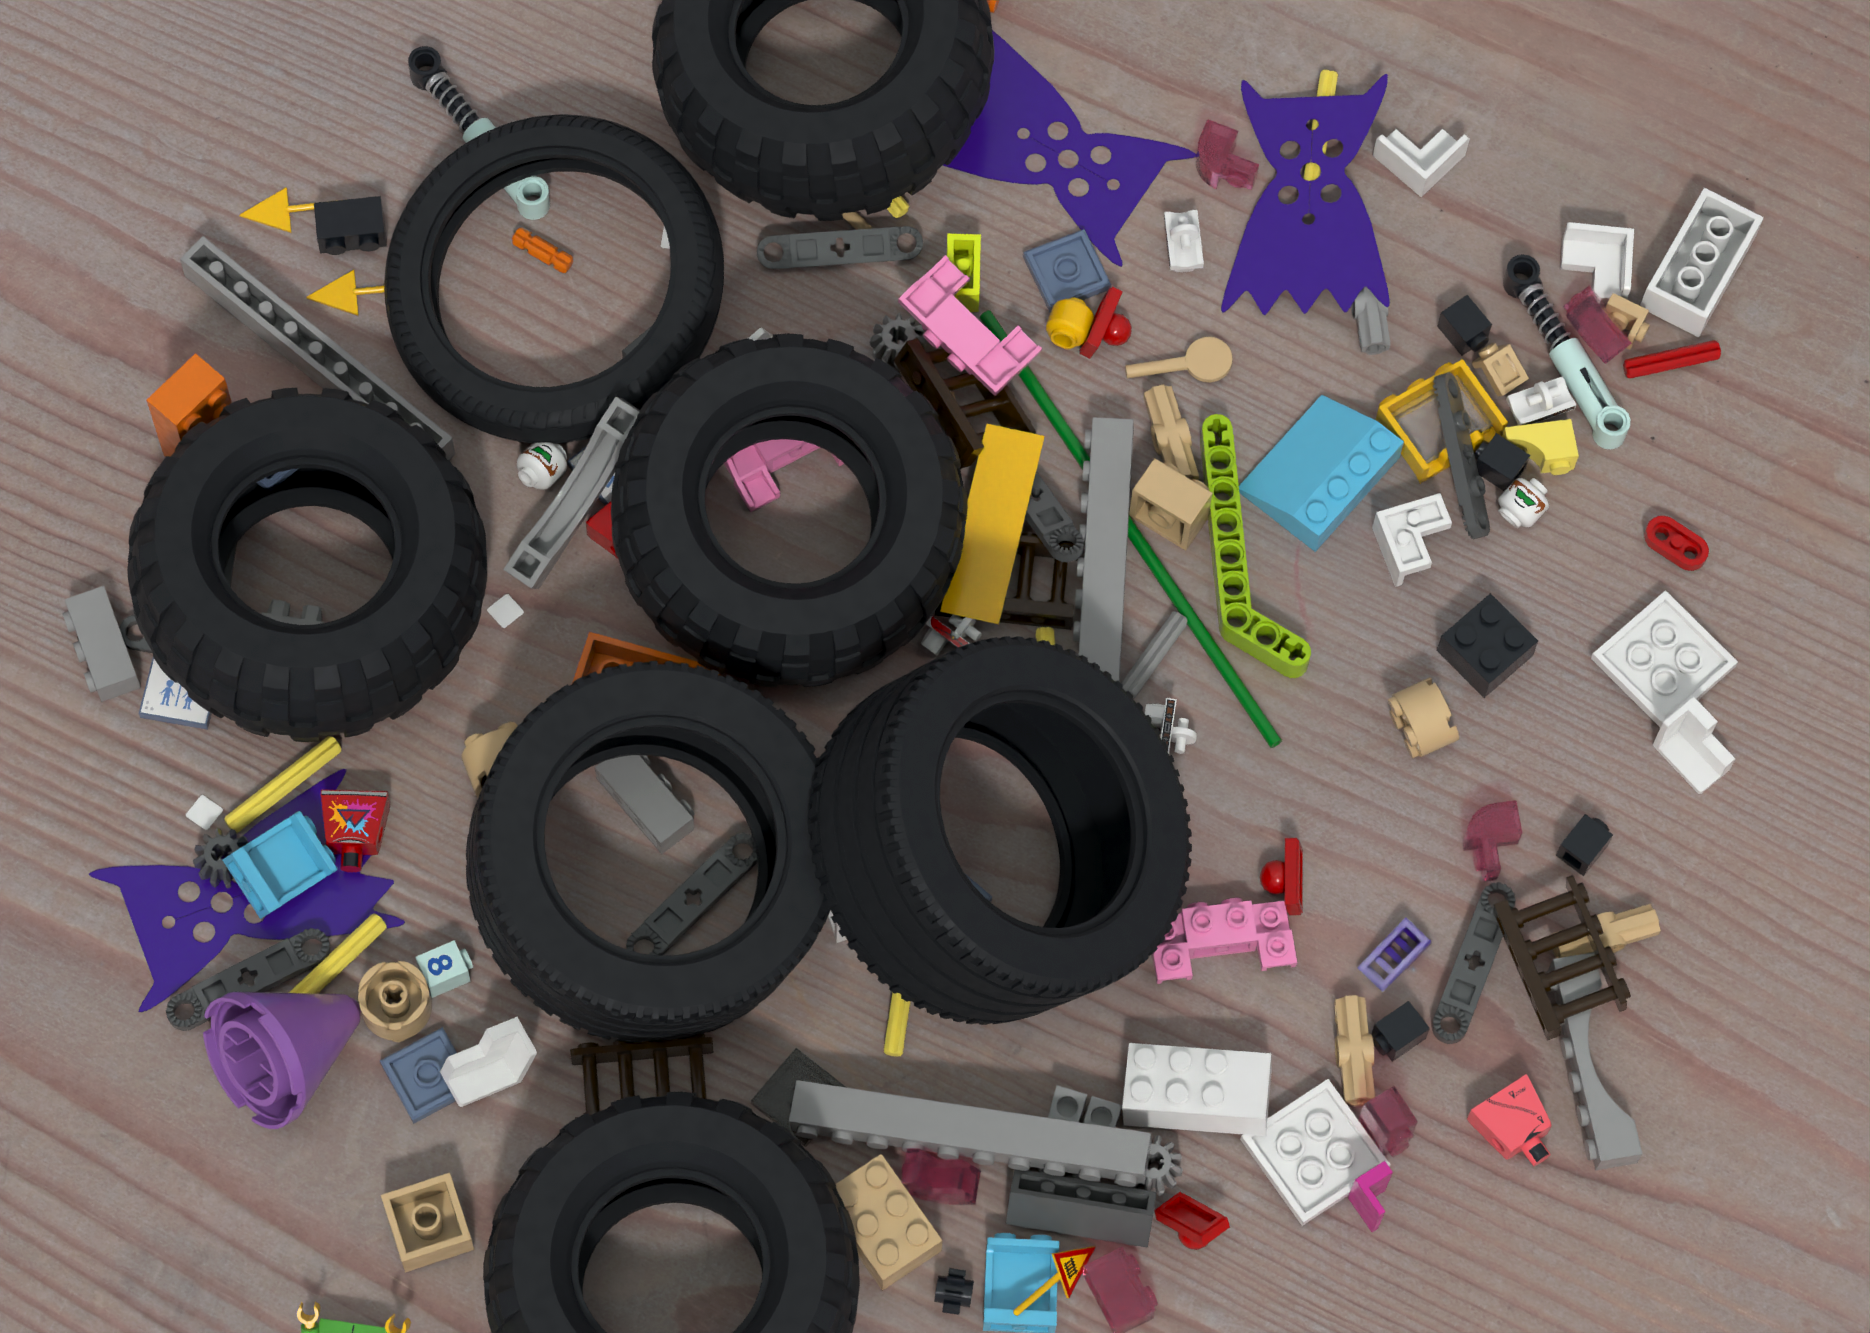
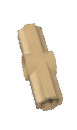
[1143,384,1199,480]
[1551,904,1660,959]
[1334,995,1375,1107]

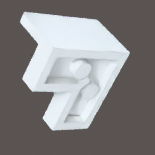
[1373,129,1470,197]
[1560,222,1634,304]
[1372,493,1452,587]
[1653,697,1735,794]
[440,1017,537,1107]

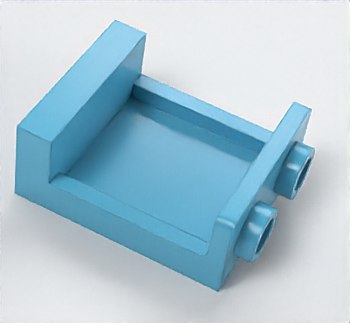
[222,811,337,919]
[983,1233,1059,1333]

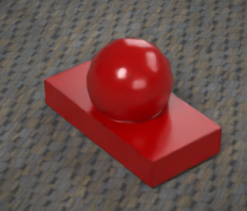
[1079,286,1132,359]
[1259,838,1303,916]
[1154,1192,1230,1250]

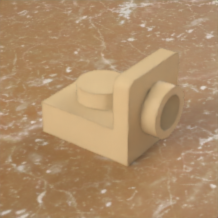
[1602,293,1650,350]
[1471,343,1529,397]

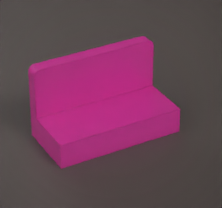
[1348,1161,1393,1232]

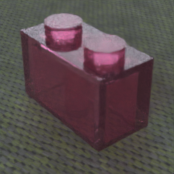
[1358,1086,1418,1157]
[1082,1247,1158,1333]

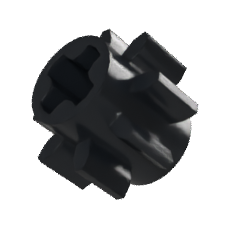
[934,1268,974,1315]

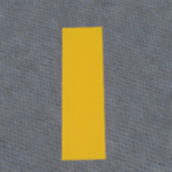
[940,424,1045,624]

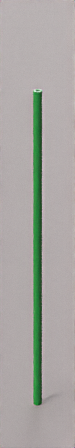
[979,310,1282,748]

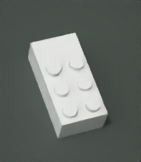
[1640,188,1764,337]
[1122,1043,1272,1136]

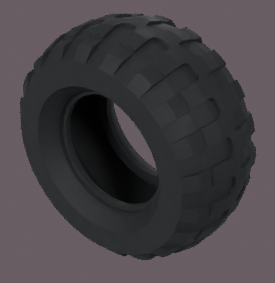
[652,0,995,221]
[611,333,968,687]
[127,388,487,742]
[483,1092,860,1333]

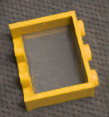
[1375,359,1508,484]

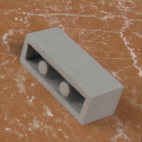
[62,586,141,702]
[595,755,695,855]

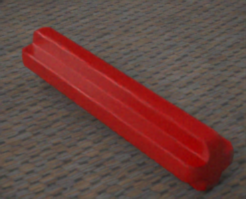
[1623,340,1721,379]

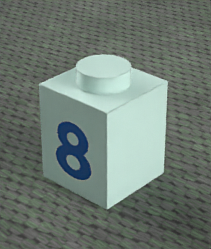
[415,940,473,998]

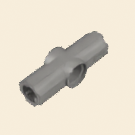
[1351,287,1391,355]

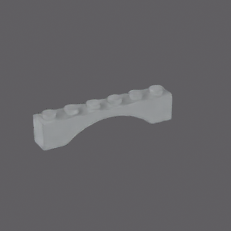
[503,397,640,589]
[1545,952,1642,1170]

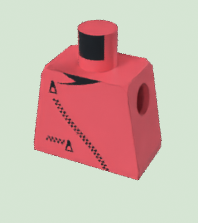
[1467,1074,1552,1167]

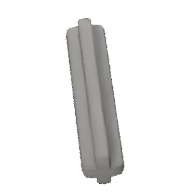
[1121,611,1188,699]

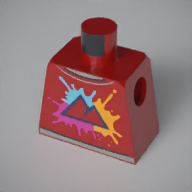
[321,790,390,872]

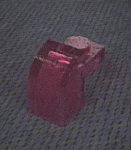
[1196,119,1259,190]
[1563,285,1632,364]
[1463,800,1522,882]
[901,1148,981,1205]

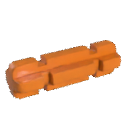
[512,227,573,273]

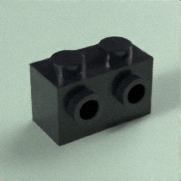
[314,196,387,255]

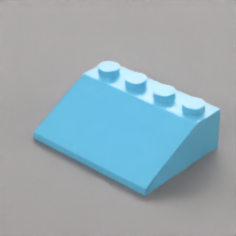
[1239,395,1404,552]

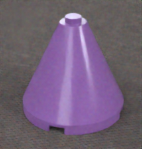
[203,992,361,1129]

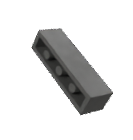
[1006,1170,1157,1248]

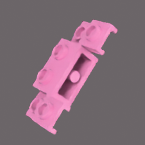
[898,255,1042,396]
[724,439,844,512]
[1151,898,1297,984]

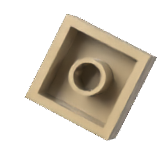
[1129,458,1213,551]
[381,1172,474,1273]

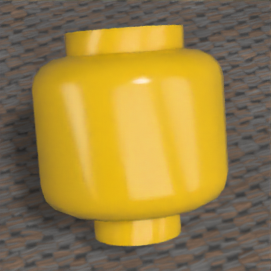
[1046,298,1094,349]

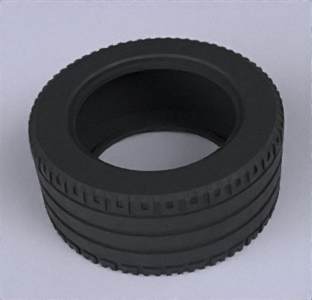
[808,636,1192,1025]
[466,661,830,1043]

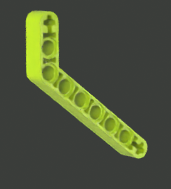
[1200,414,1311,678]

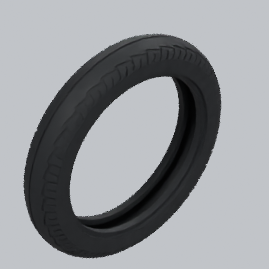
[384,114,724,444]

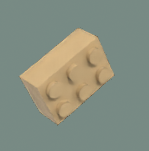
[836,1154,943,1291]

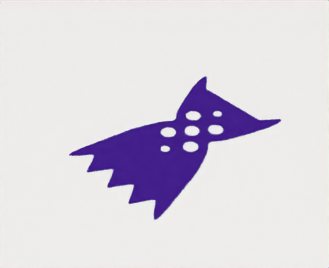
[943,30,1197,267]
[1221,74,1390,315]
[89,769,405,1012]

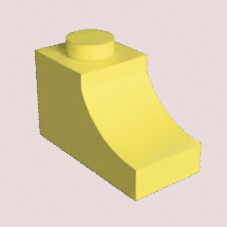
[1502,419,1579,475]

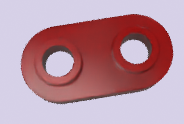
[1644,516,1709,571]

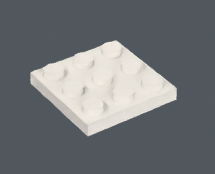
[1591,590,1738,728]
[1240,1079,1391,1226]

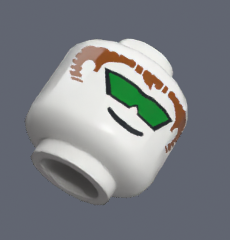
[517,442,567,490]
[1498,478,1549,529]

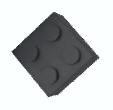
[1436,593,1538,698]

